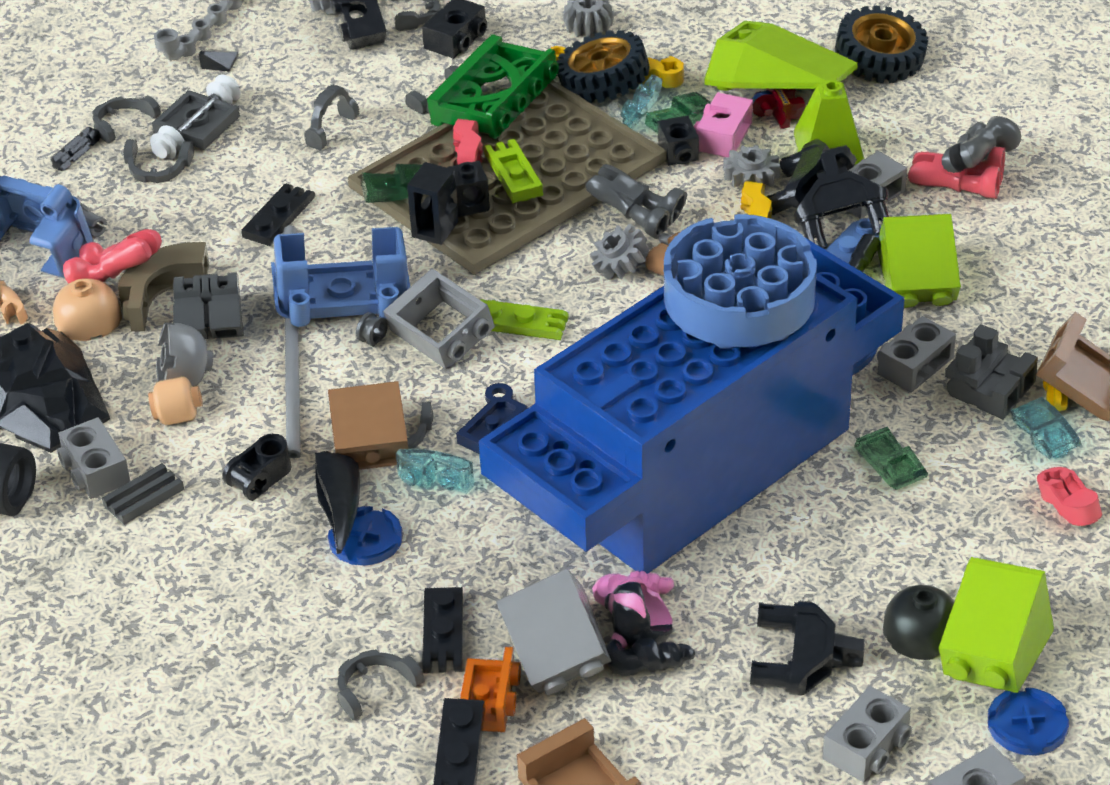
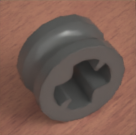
[356,312,388,347]

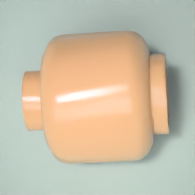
[148,376,203,425]

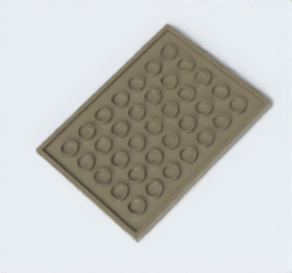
[348,80,667,275]

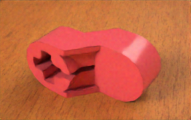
[453,119,483,165]
[1037,467,1102,526]

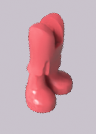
[908,147,1005,199]
[63,229,162,283]

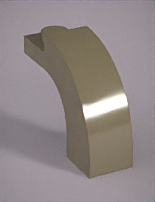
[118,242,209,332]

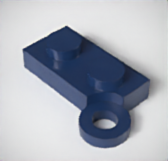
[456,383,528,454]

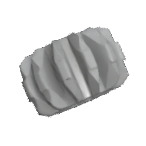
[563,0,614,38]

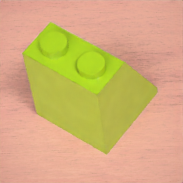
[877,214,961,308]
[939,557,1054,693]

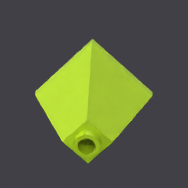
[793,80,864,165]

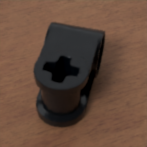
[222,433,292,501]

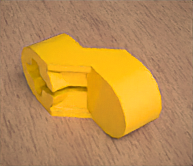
[638,56,684,88]
[741,181,772,219]

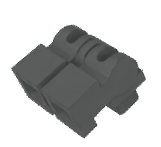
[173,272,244,339]
[945,325,1038,420]

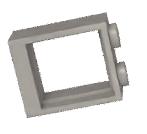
[383,268,495,369]

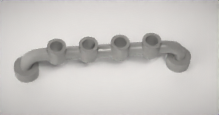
[154,0,242,60]

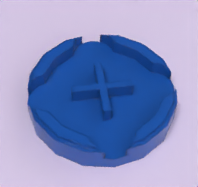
[328,506,403,566]
[987,687,1069,756]

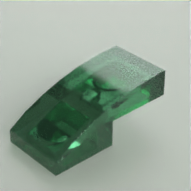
[645,92,711,134]
[360,164,422,203]
[854,426,928,490]

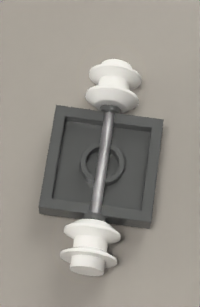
[150,75,241,160]

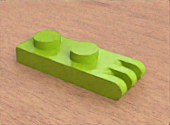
[483,139,543,203]
[480,299,569,340]

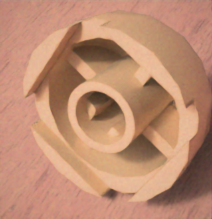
[53,278,122,341]

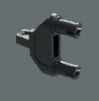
[766,139,857,215]
[794,151,889,249]
[750,600,865,695]

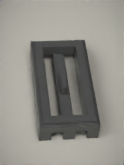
[102,463,184,524]

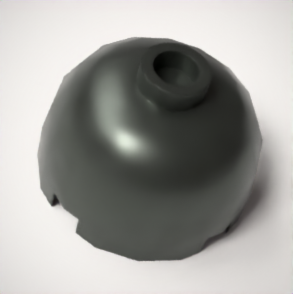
[883,584,955,660]

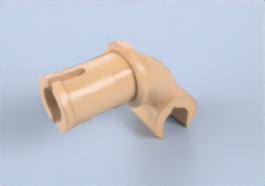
[0,281,28,325]

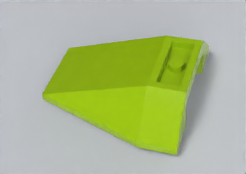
[704,20,858,91]

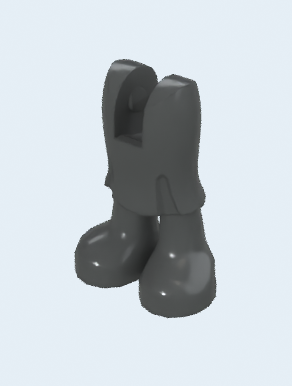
[942,116,1021,173]
[586,164,687,239]

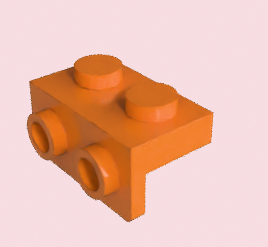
[460,646,521,732]

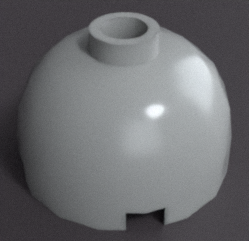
[156,322,213,387]

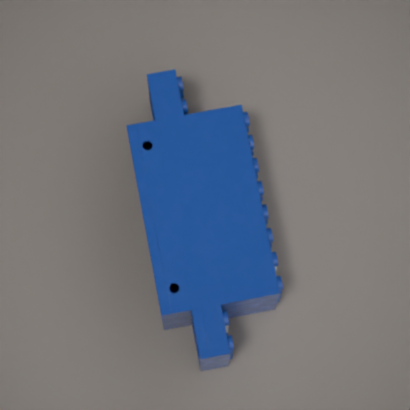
[479,238,905,574]

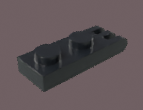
[241,183,315,246]
[422,587,463,673]
[433,698,485,785]

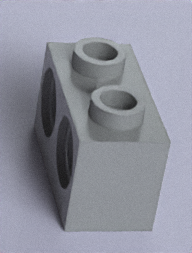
[877,316,956,393]
[57,417,130,499]
[823,685,912,782]

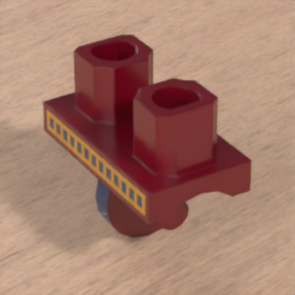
[752,89,806,129]

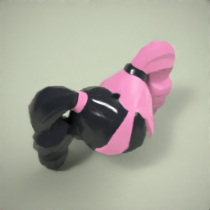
[592,571,695,676]

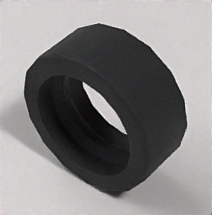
[0,443,36,516]

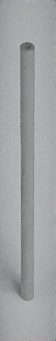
[284,225,301,458]

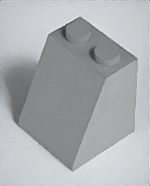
[496,568,611,695]

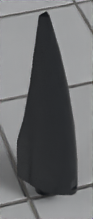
[315,451,360,554]

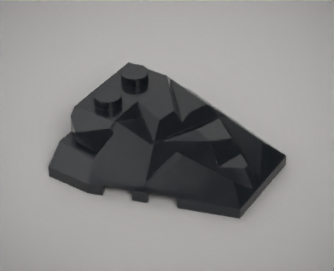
[0,323,110,453]

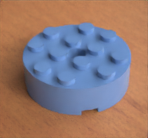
[664,214,817,348]

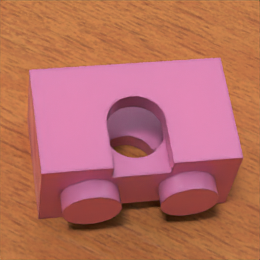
[694,92,753,157]

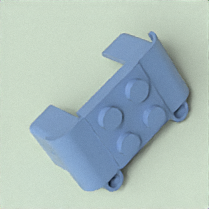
[0,175,94,277]
[271,227,410,327]

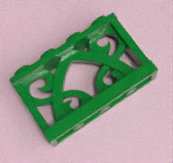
[427,34,559,139]

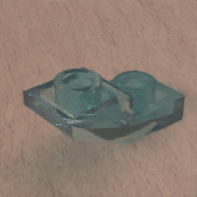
[621,74,663,129]
[1010,397,1082,459]
[396,449,474,494]

